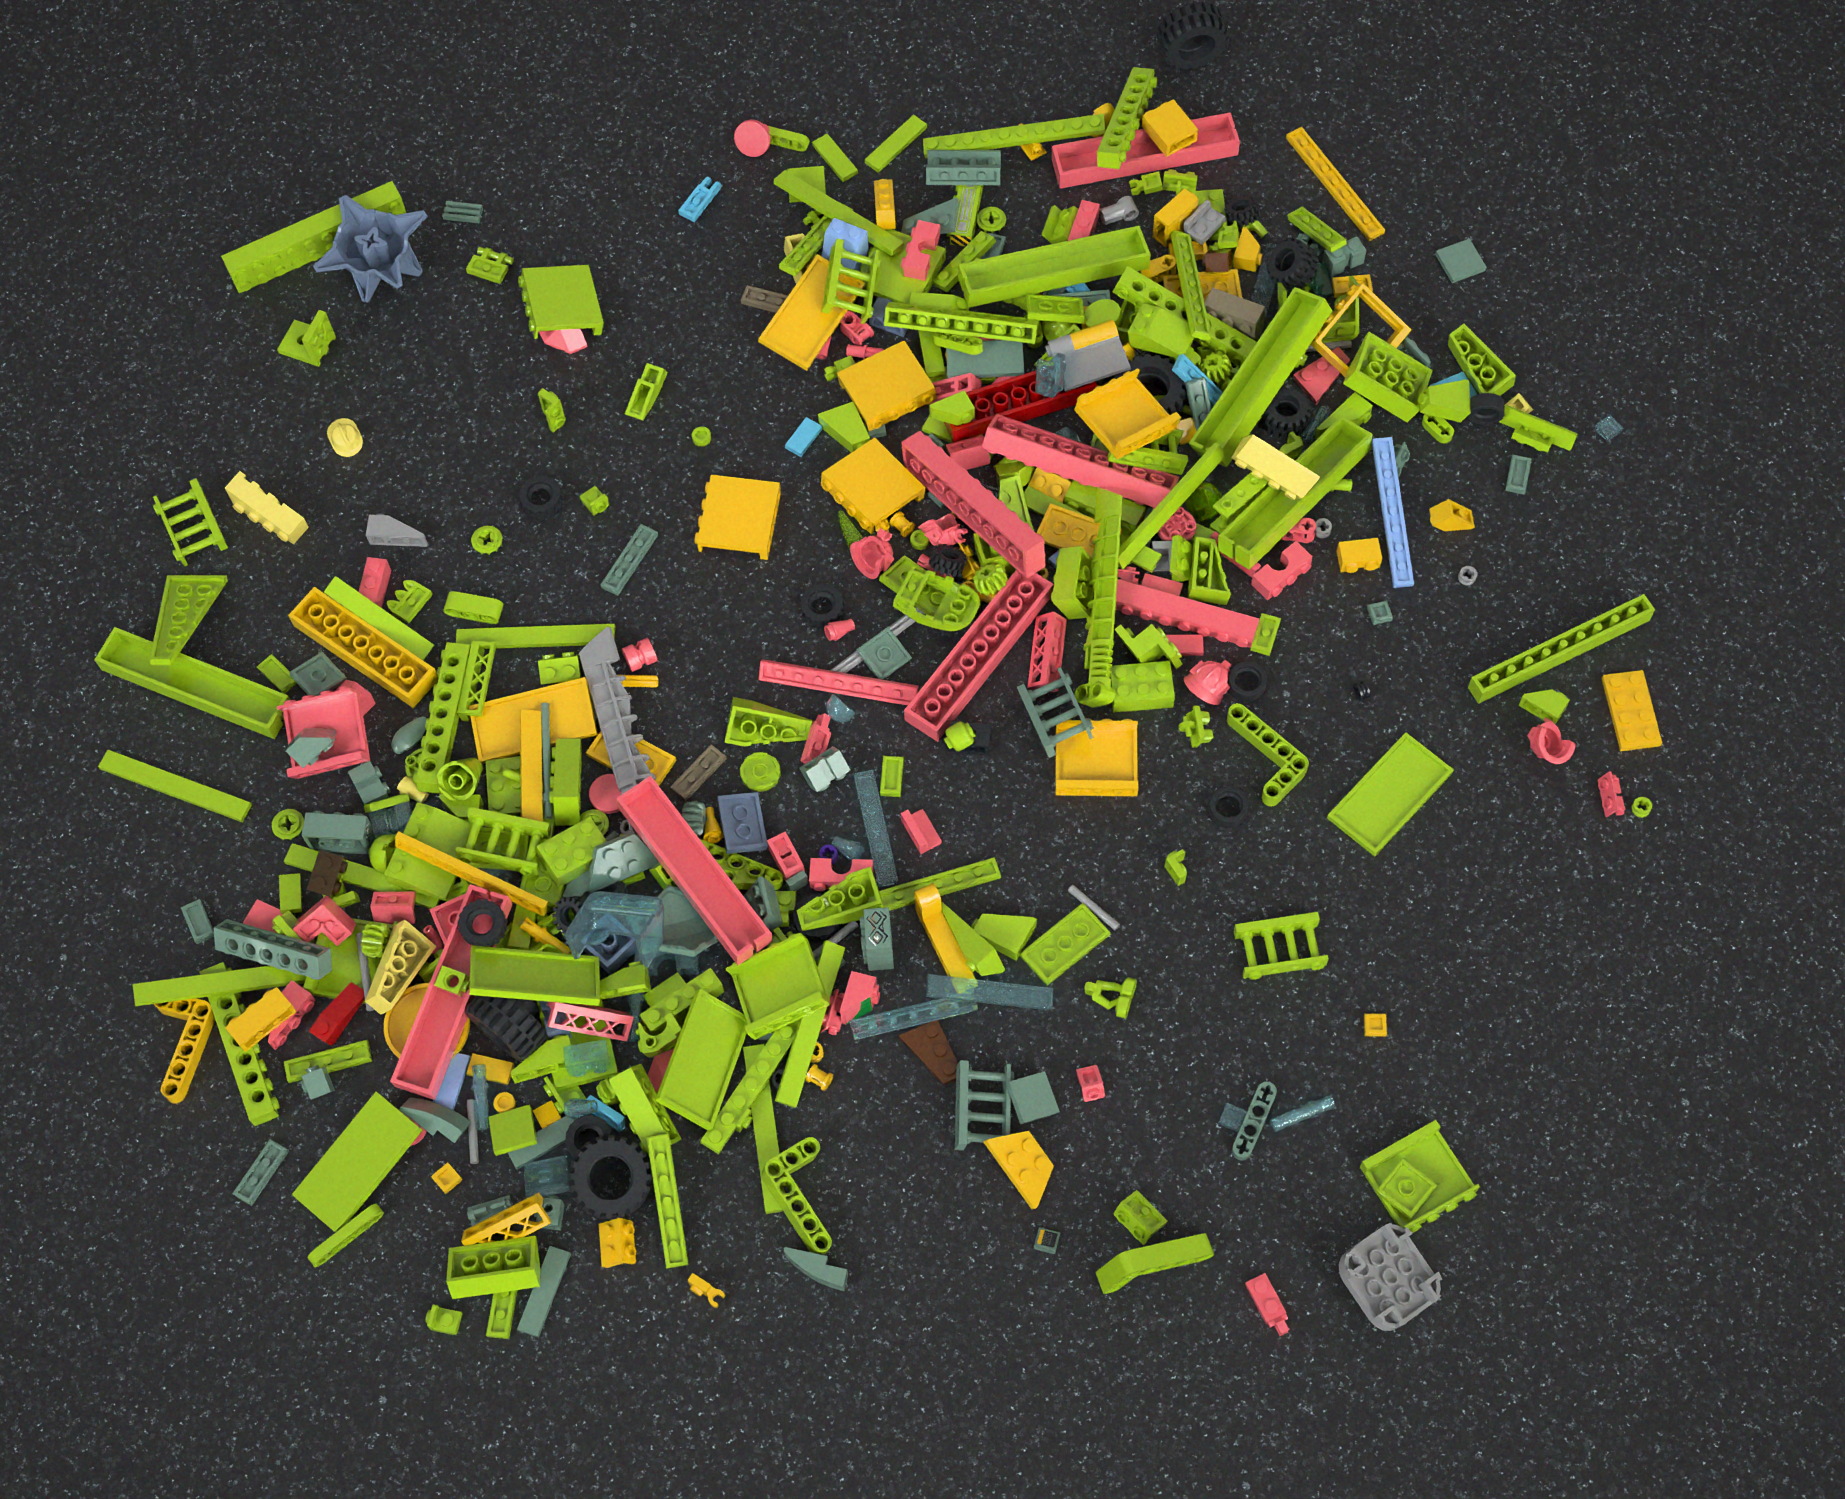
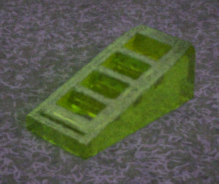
[838,511,863,551]

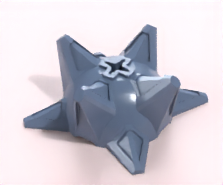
[313,195,428,302]

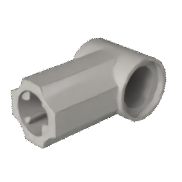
[1099,196,1139,225]

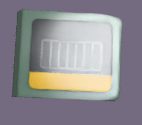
[1034,1227,1060,1254]

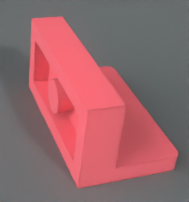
[946,435,990,470]
[901,809,942,854]
[370,891,416,924]

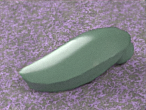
[391,716,426,754]

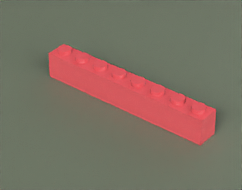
[1115,579,1259,648]

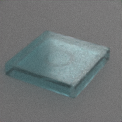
[524,1155,570,1199]

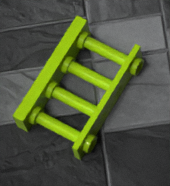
[821,238,881,324]
[1107,429,1188,475]
[1209,472,1269,534]
[153,479,228,567]
[455,807,551,876]
[1234,912,1329,980]

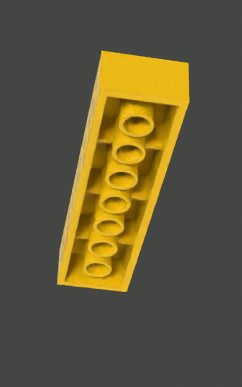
[288,587,439,708]

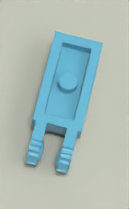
[678,177,721,222]

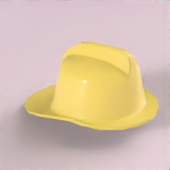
[327,418,363,457]

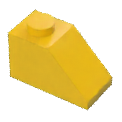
[1234,227,1263,272]
[1429,499,1475,531]

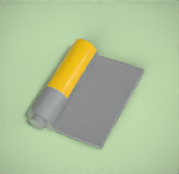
[1045,319,1131,391]

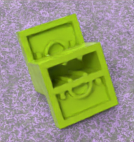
[1115,624,1183,669]

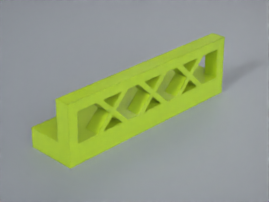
[457,641,497,722]

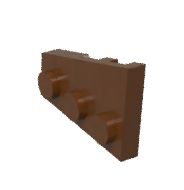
[898,1019,958,1085]

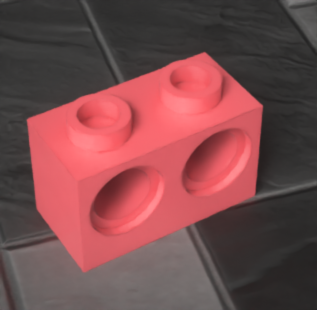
[767,832,805,881]

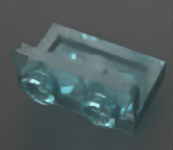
[1035,353,1066,398]
[563,1040,612,1077]

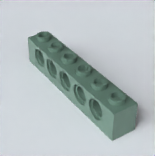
[214,919,332,980]

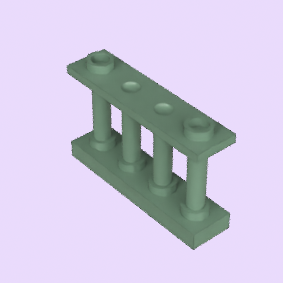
[926,150,1001,185]
[1017,667,1094,758]
[955,1060,1014,1150]

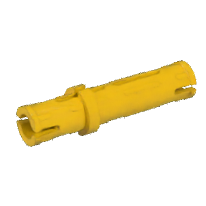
[520,917,579,955]

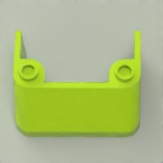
[1278,276,1359,343]

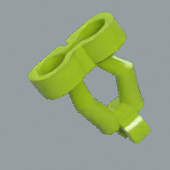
[1084,977,1137,1019]

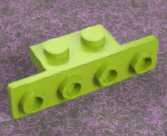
[1499,405,1578,453]

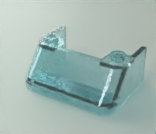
[564,891,664,967]

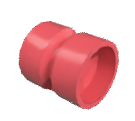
[622,637,658,672]

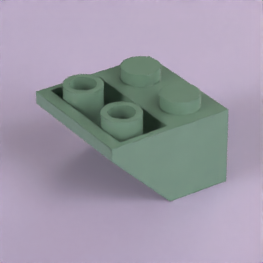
[285,728,337,768]
[744,877,783,933]

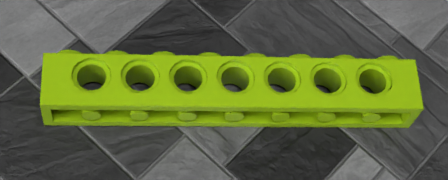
[1097,67,1157,169]
[1112,266,1257,367]
[884,302,1039,344]
[413,642,471,794]
[199,962,280,1126]

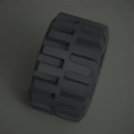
[1266,238,1318,290]
[1261,386,1311,439]

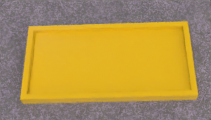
[758,254,865,371]
[469,677,598,764]

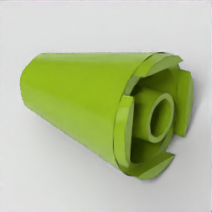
[437,757,483,801]

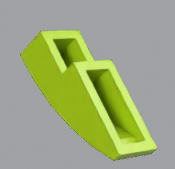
[625,363,668,421]

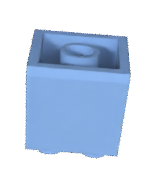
[822,218,869,271]

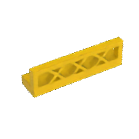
[461,1192,551,1246]

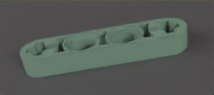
[1232,1082,1277,1161]

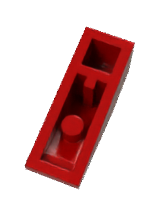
[309,982,365,1046]

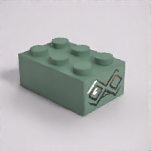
[302,811,375,854]
[860,907,894,971]

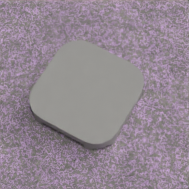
[1339,1223,1442,1331]

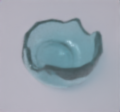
[826,694,855,723]

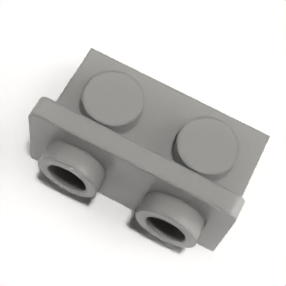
[1184,200,1226,245]

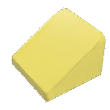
[1504,393,1533,413]

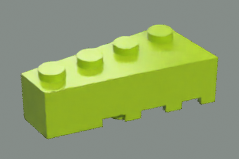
[549,738,582,826]

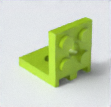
[277,310,336,367]

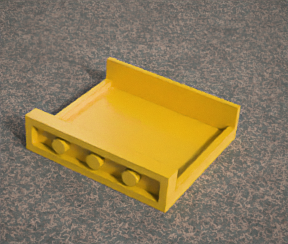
[837,341,937,431]
[1074,368,1181,460]
[821,438,925,534]
[695,475,781,560]
[1055,718,1138,796]

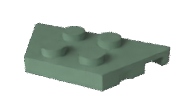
[586,832,659,893]

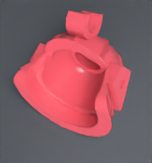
[918,513,968,546]
[850,528,894,579]
[1184,660,1231,705]
[1527,717,1576,764]

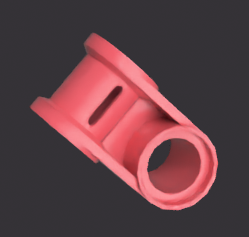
[840,311,874,346]
[1281,518,1316,543]

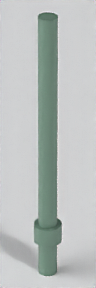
[541,703,553,819]

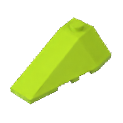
[725,697,812,746]
[797,867,884,931]
[941,902,1005,976]
[600,962,651,1000]

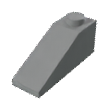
[366,514,428,547]

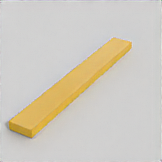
[1286,126,1385,241]
[395,831,548,916]

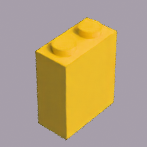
[1142,99,1198,157]
[1152,189,1199,247]

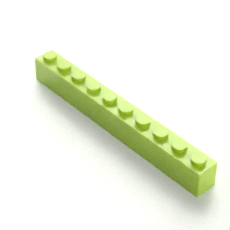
[1468,594,1655,704]

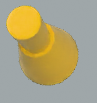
[703,807,723,843]

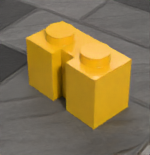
[1337,538,1382,573]

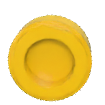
[493,1092,516,1113]

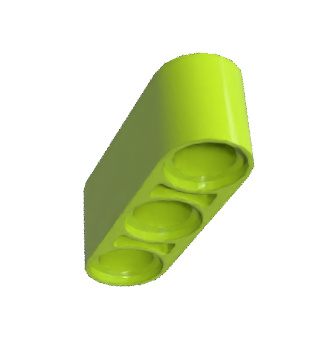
[443,591,504,624]

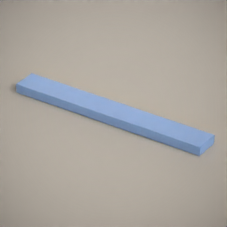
[1372,437,1414,588]

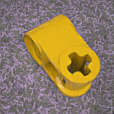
[1140,255,1176,283]

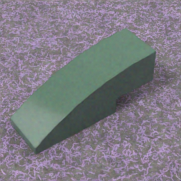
[399,1097,471,1143]
[784,1247,848,1291]

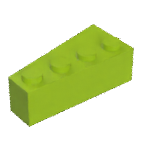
[1448,324,1516,396]

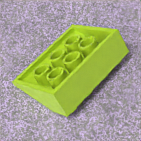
[1343,332,1433,422]
[384,802,472,901]

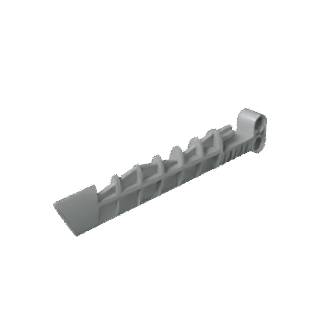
[579,627,655,843]

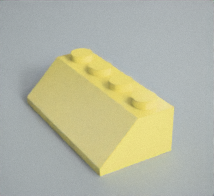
[1231,435,1320,500]

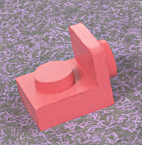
[1076,1065,1105,1102]

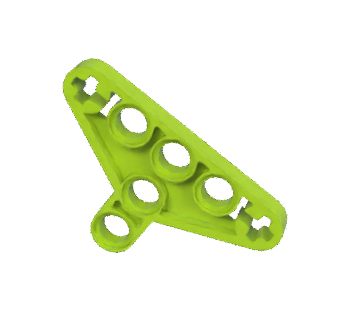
[700,839,783,890]

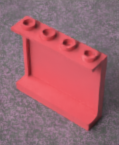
[277,686,370,779]

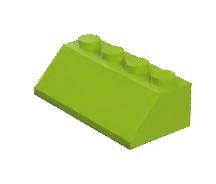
[609,1064,681,1157]
[446,1236,541,1299]

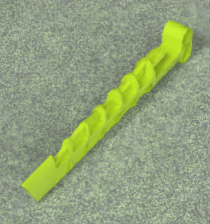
[1074,487,1123,708]

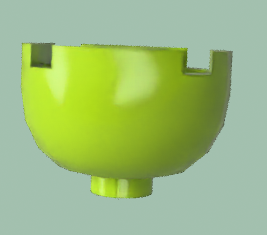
[368,834,396,874]

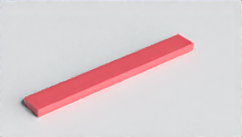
[759,659,919,705]

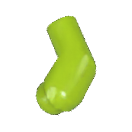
[1240,220,1268,238]

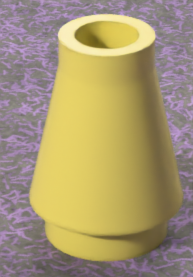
[397,776,429,803]

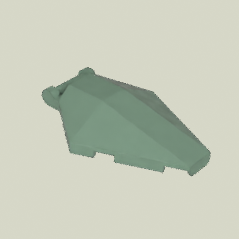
[627,885,719,957]

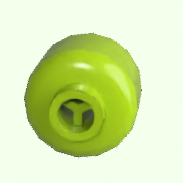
[944,721,975,752]

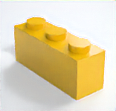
[874,179,896,230]
[225,987,297,1052]

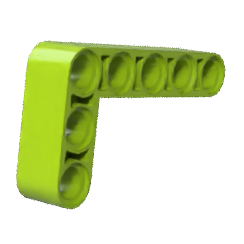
[1227,703,1309,806]
[762,1137,832,1255]
[1095,1233,1214,1294]

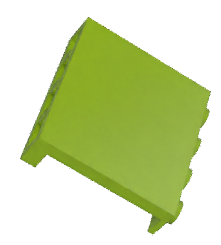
[860,229,946,304]
[518,265,604,339]
[303,918,398,1004]
[726,933,830,1040]
[1360,1120,1480,1233]

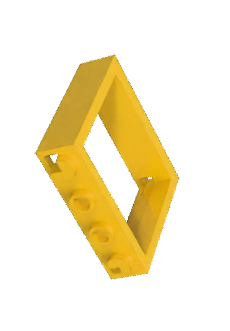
[1310,283,1411,377]

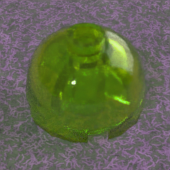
[1186,482,1222,522]

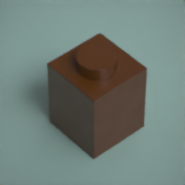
[1203,250,1232,272]

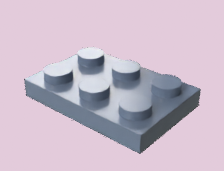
[717,792,768,854]

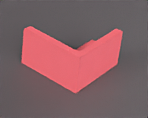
[292,896,356,946]

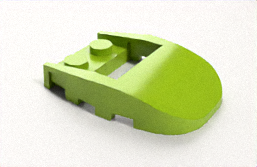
[893,566,980,631]

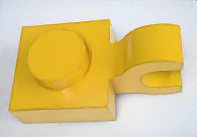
[688,1273,725,1308]

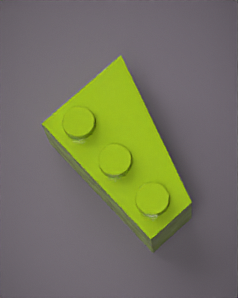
[1187,537,1231,605]

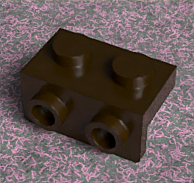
[306,850,348,897]

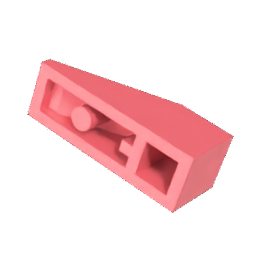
[929,373,982,404]

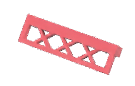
[1028,612,1067,692]
[547,1002,634,1041]

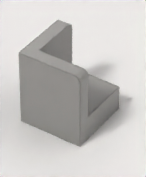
[1152,541,1172,572]

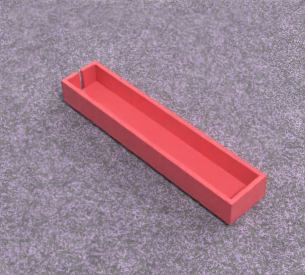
[1052,112,1240,189]
[616,776,772,965]
[390,884,513,1100]

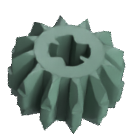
[682,801,707,835]

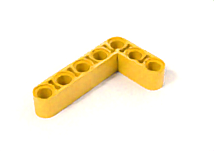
[914,883,978,995]
[154,998,215,1104]

